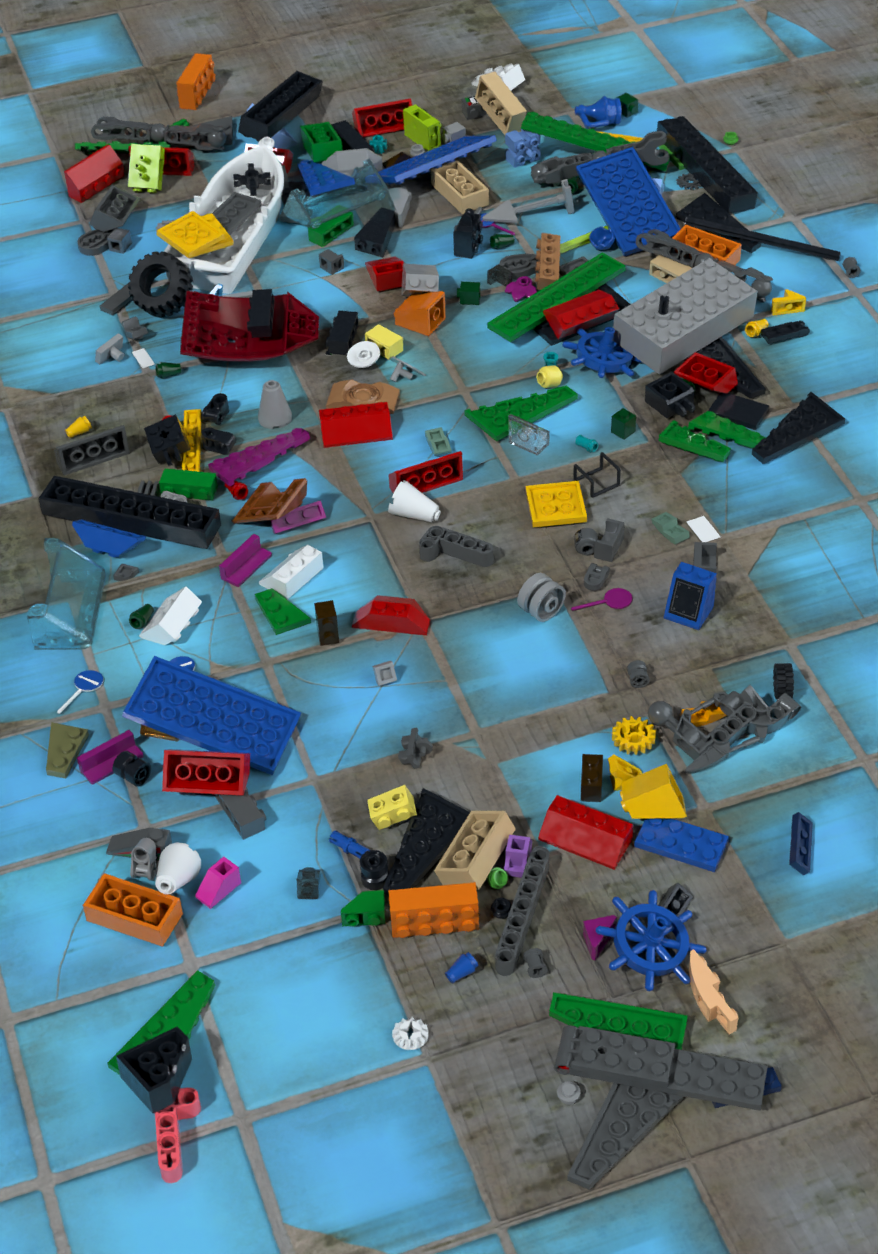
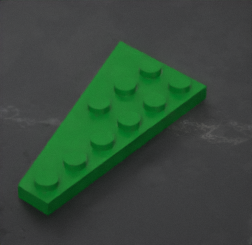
[75,141,172,154]
[464,386,578,441]
[108,970,215,1075]
[549,992,688,1050]

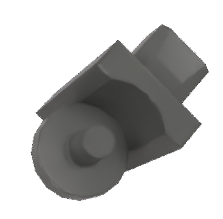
[398,728,433,769]

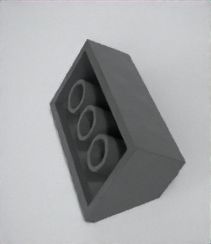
[89,185,140,232]
[54,425,130,475]

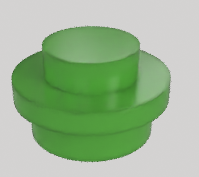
[723,131,738,145]
[487,867,508,889]

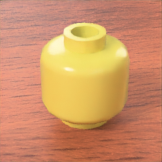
[537,365,563,388]

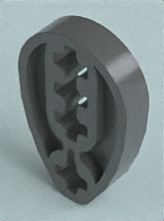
[77,229,114,256]
[499,254,538,279]

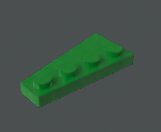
[688,411,766,448]
[658,420,731,462]

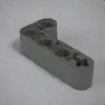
[419,526,494,567]

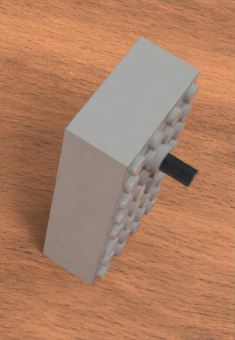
[613,258,758,374]

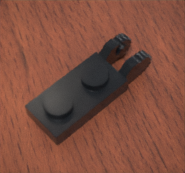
[761,320,810,344]

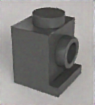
[319,249,344,275]

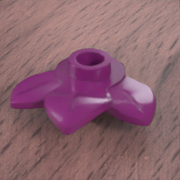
[505,276,537,302]

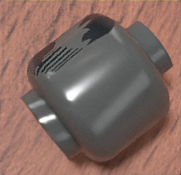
[574,528,598,555]

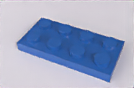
[634,818,729,872]

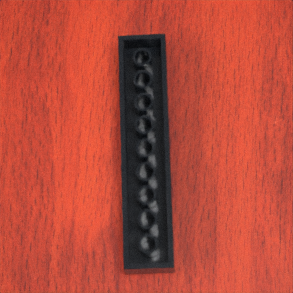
[238,71,323,142]
[657,116,758,214]
[38,476,221,549]

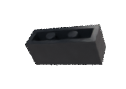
[247,289,275,338]
[326,310,359,355]

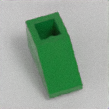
[341,890,385,927]

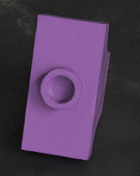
[504,835,532,878]

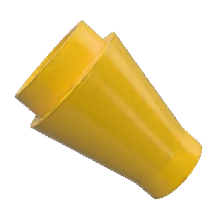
[745,319,769,337]
[65,416,92,438]

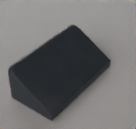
[658,882,694,917]

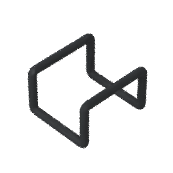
[573,452,621,498]

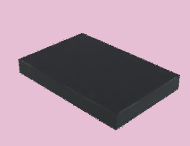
[708,392,770,430]

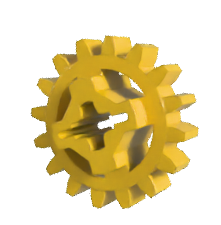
[612,716,656,755]

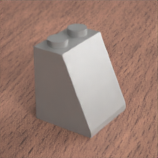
[402,263,439,297]

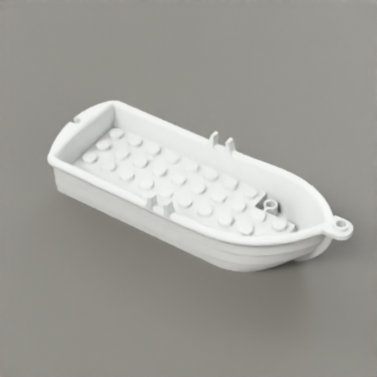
[164,137,284,294]

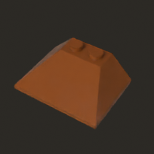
[232,478,307,523]

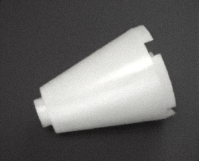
[388,480,441,523]
[155,842,201,894]

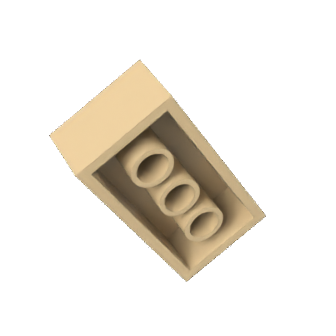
[475,71,527,135]
[431,160,489,214]
[434,811,515,890]

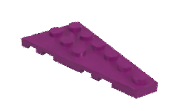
[208,428,310,487]

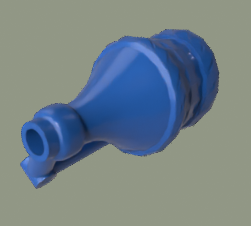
[575,96,621,129]

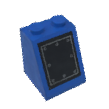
[664,562,717,630]

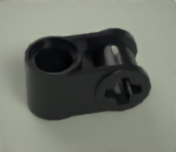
[202,393,229,425]
[201,428,236,455]

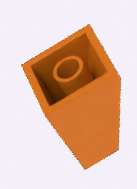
[394,291,446,336]

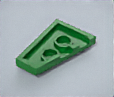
[255,588,311,635]

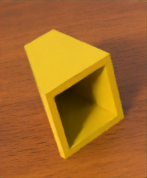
[620,764,687,819]

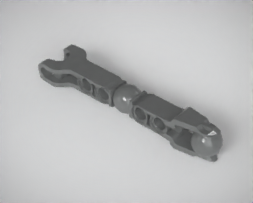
[91,117,226,151]
[531,131,669,184]
[636,229,773,302]

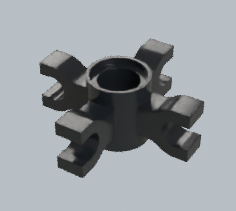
[233,163,271,196]

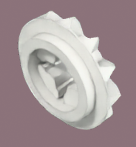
[392,1017,429,1050]

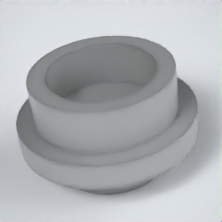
[410,144,425,157]
[557,1081,580,1105]

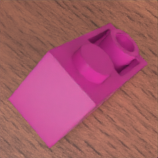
[195,857,241,909]

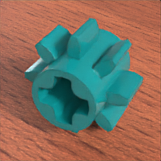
[370,135,387,154]

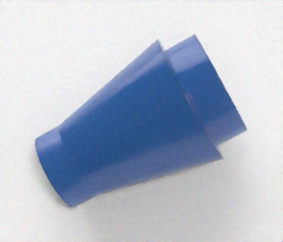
[445,952,478,983]

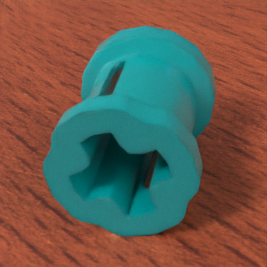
[543,352,558,367]

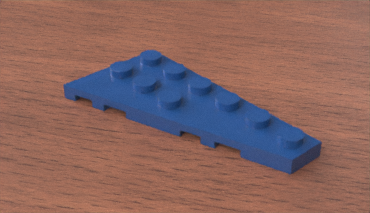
[297,160,355,196]

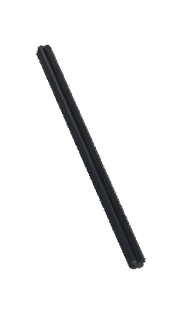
[684,216,841,261]

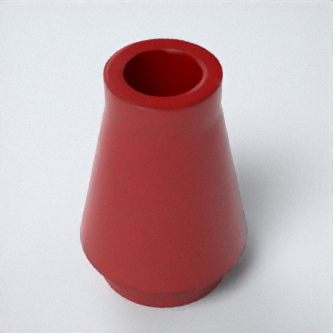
[225,480,249,500]

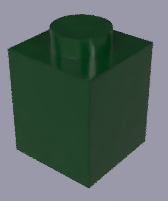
[616,93,638,118]
[457,282,481,305]
[611,408,636,440]

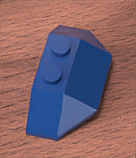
[72,519,146,557]

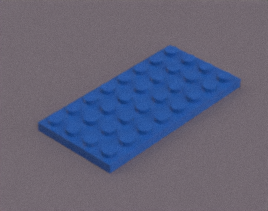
[366,135,497,185]
[576,147,681,256]
[122,656,301,775]

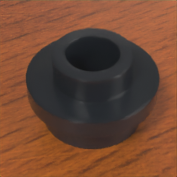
[491,898,512,919]

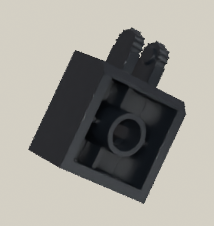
[453,208,483,259]
[645,372,695,419]
[144,414,191,466]

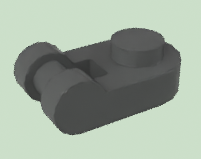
[584,563,610,591]

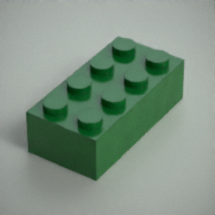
[300,122,342,163]

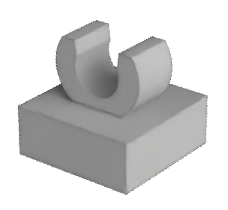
[372,661,397,686]

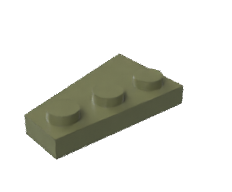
[46,722,89,779]

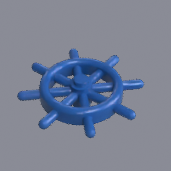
[562,327,643,378]
[595,890,707,991]

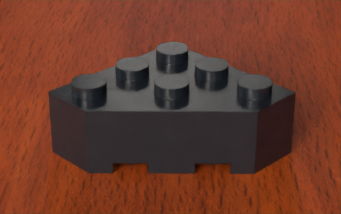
[116,1026,192,1114]

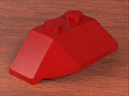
[352,595,430,636]

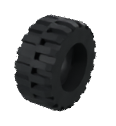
[128,251,193,317]

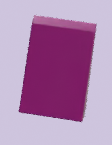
[583,915,617,960]

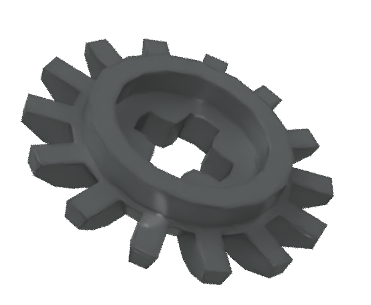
[676,173,702,190]

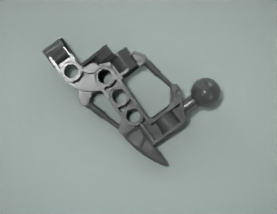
[648,685,801,773]

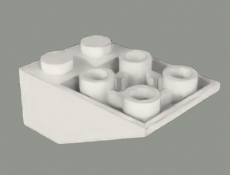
[472,63,525,91]

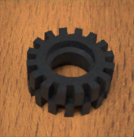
[773,663,794,699]

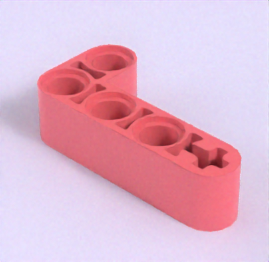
[155,1087,201,1183]

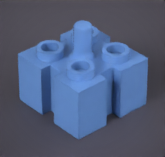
[505,129,540,168]

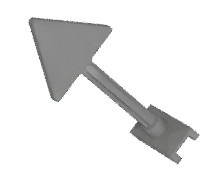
[482,179,575,223]

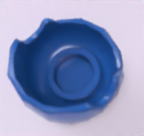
[589,226,615,250]

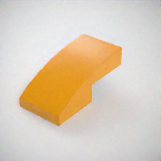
[680,701,726,727]

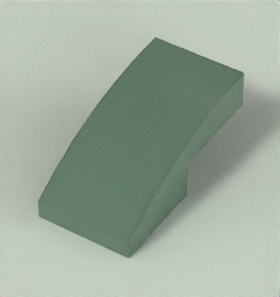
[425,427,452,456]
[651,512,690,545]

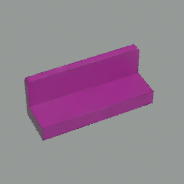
[267,500,326,534]
[219,534,272,587]
[77,730,144,785]

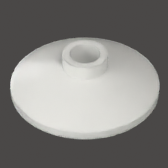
[347,341,380,368]

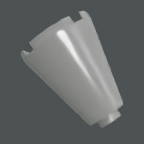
[258,380,292,429]

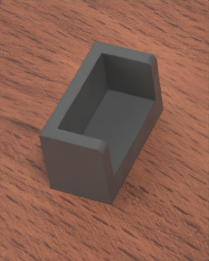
[594,518,624,562]
[693,542,717,573]

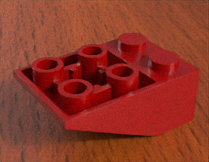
[365,256,404,291]

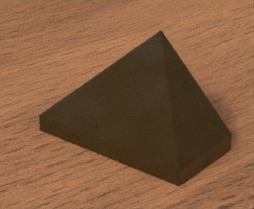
[382,152,412,169]

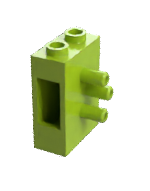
[403,104,442,151]
[128,144,165,193]

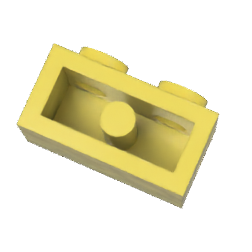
[365,324,403,360]
[367,785,417,830]

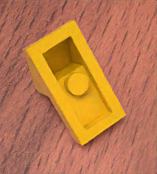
[771,289,806,315]
[608,754,642,791]

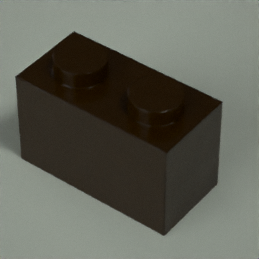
[314,600,339,646]
[581,754,603,802]

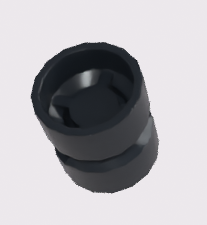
[112,751,151,786]
[360,850,388,890]

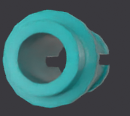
[575,435,598,453]

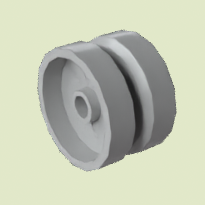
[517,572,566,622]

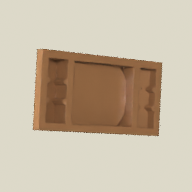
[326,379,400,414]

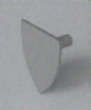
[389,356,426,382]

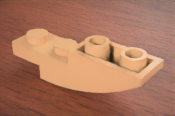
[689,950,738,1034]

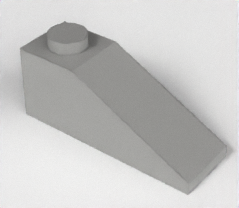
[388,186,412,228]

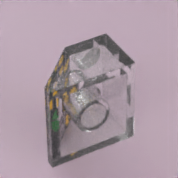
[508,414,550,456]

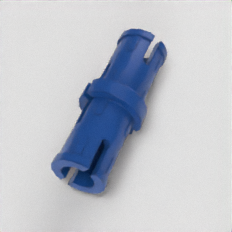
[329,830,370,859]

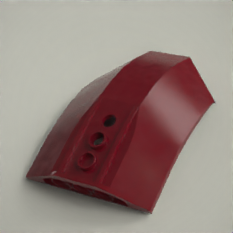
[180,291,319,361]

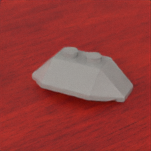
[322,148,383,182]

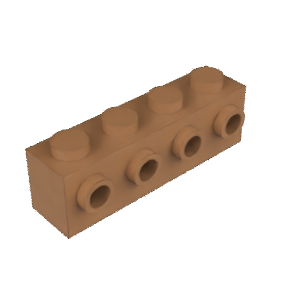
[535,233,561,290]

